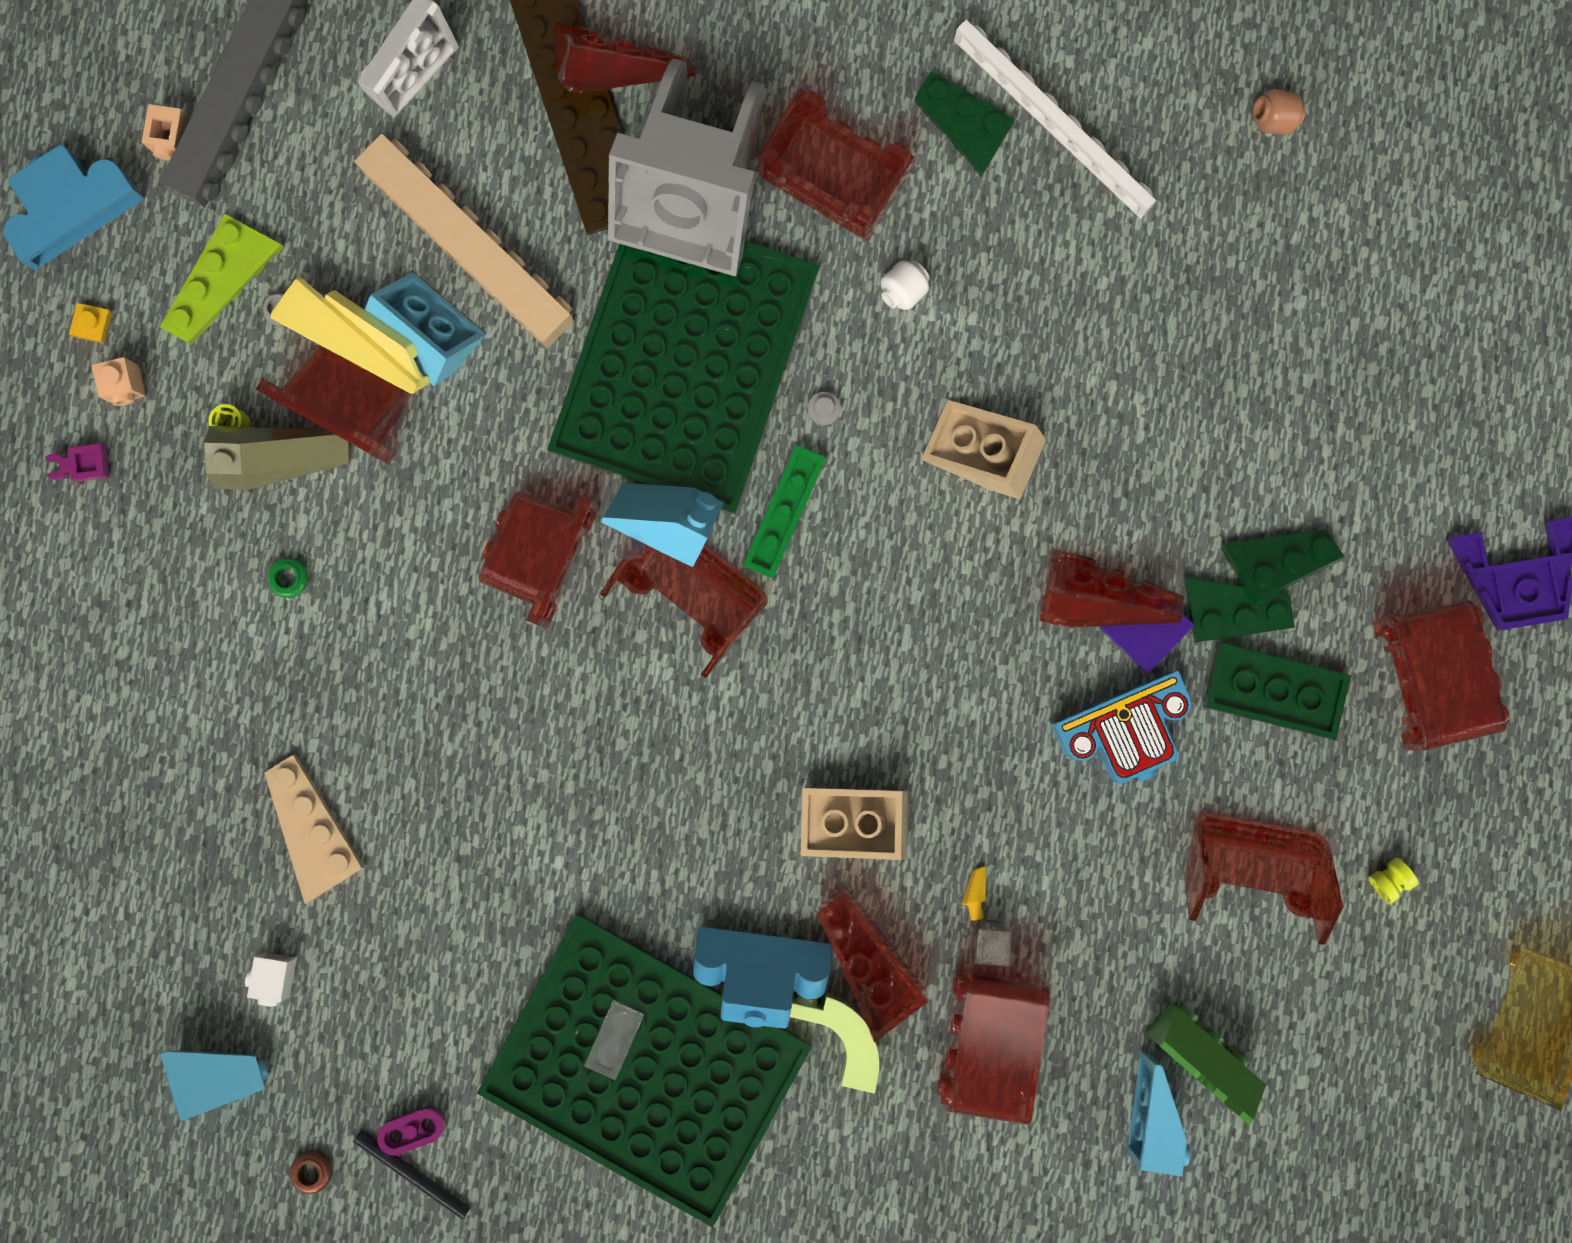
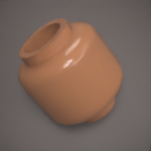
[1252,89,1306,136]

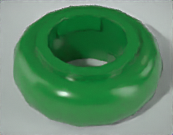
[267,558,309,598]

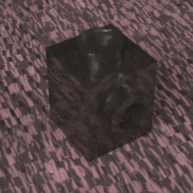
[971,920,1011,966]

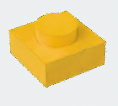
[69,303,113,344]

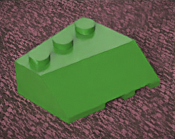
[1145,1003,1266,1125]

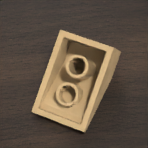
[922,400,1046,499]
[801,788,908,860]

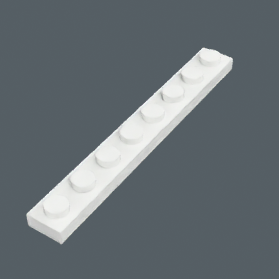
[954,20,1156,219]

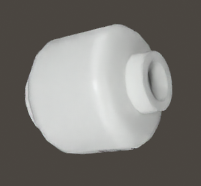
[880,260,930,310]

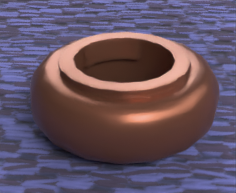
[289,1151,332,1194]

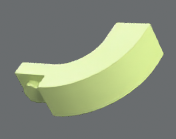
[790,992,879,1094]

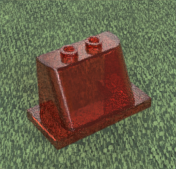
[255,345,411,465]
[479,491,600,629]

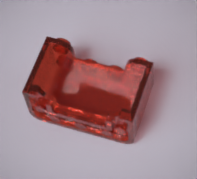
[757,88,915,241]
[1372,600,1510,751]
[937,966,1050,1125]

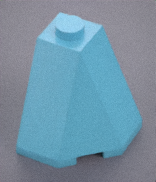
[160,1050,269,1121]

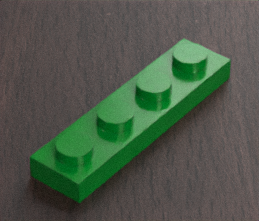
[743,445,826,579]

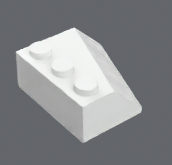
[357,0,459,118]

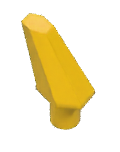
[961,866,986,921]

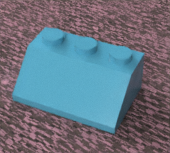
[365,272,487,386]

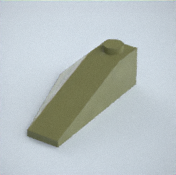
[204,426,349,490]

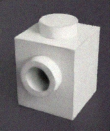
[245,952,297,1006]

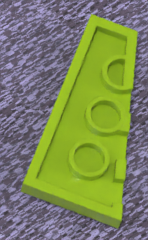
[160,214,284,345]

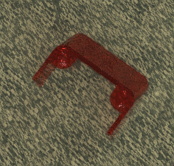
[600,542,768,678]
[1185,813,1344,945]

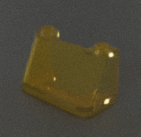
[1471,947,1572,1111]

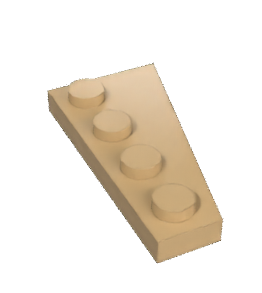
[264,755,365,904]

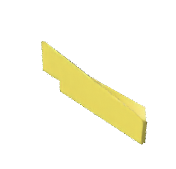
[271,277,430,394]

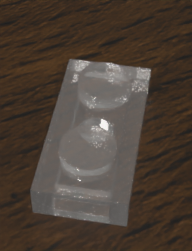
[584,1000,644,1080]

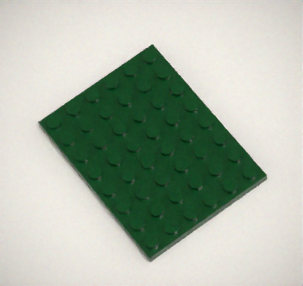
[547,241,820,515]
[476,913,812,1228]

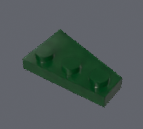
[914,71,1016,178]
[1221,529,1344,604]
[1184,577,1295,643]

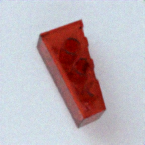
[817,885,929,1043]

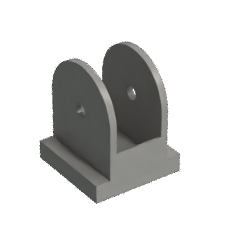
[608,58,765,276]

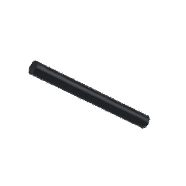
[353,1131,470,1220]

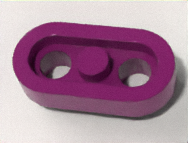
[377,1106,446,1156]

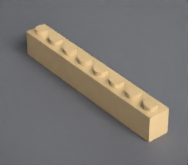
[354,134,574,349]

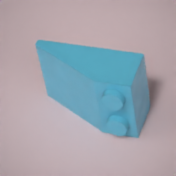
[601,483,724,567]
[1127,1051,1190,1176]

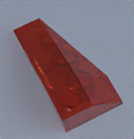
[555,22,696,93]
[1039,550,1184,628]

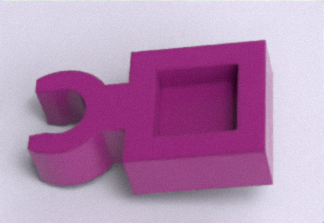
[45,443,109,482]

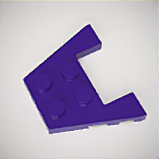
[1447,517,1572,631]

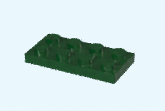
[1202,643,1351,740]

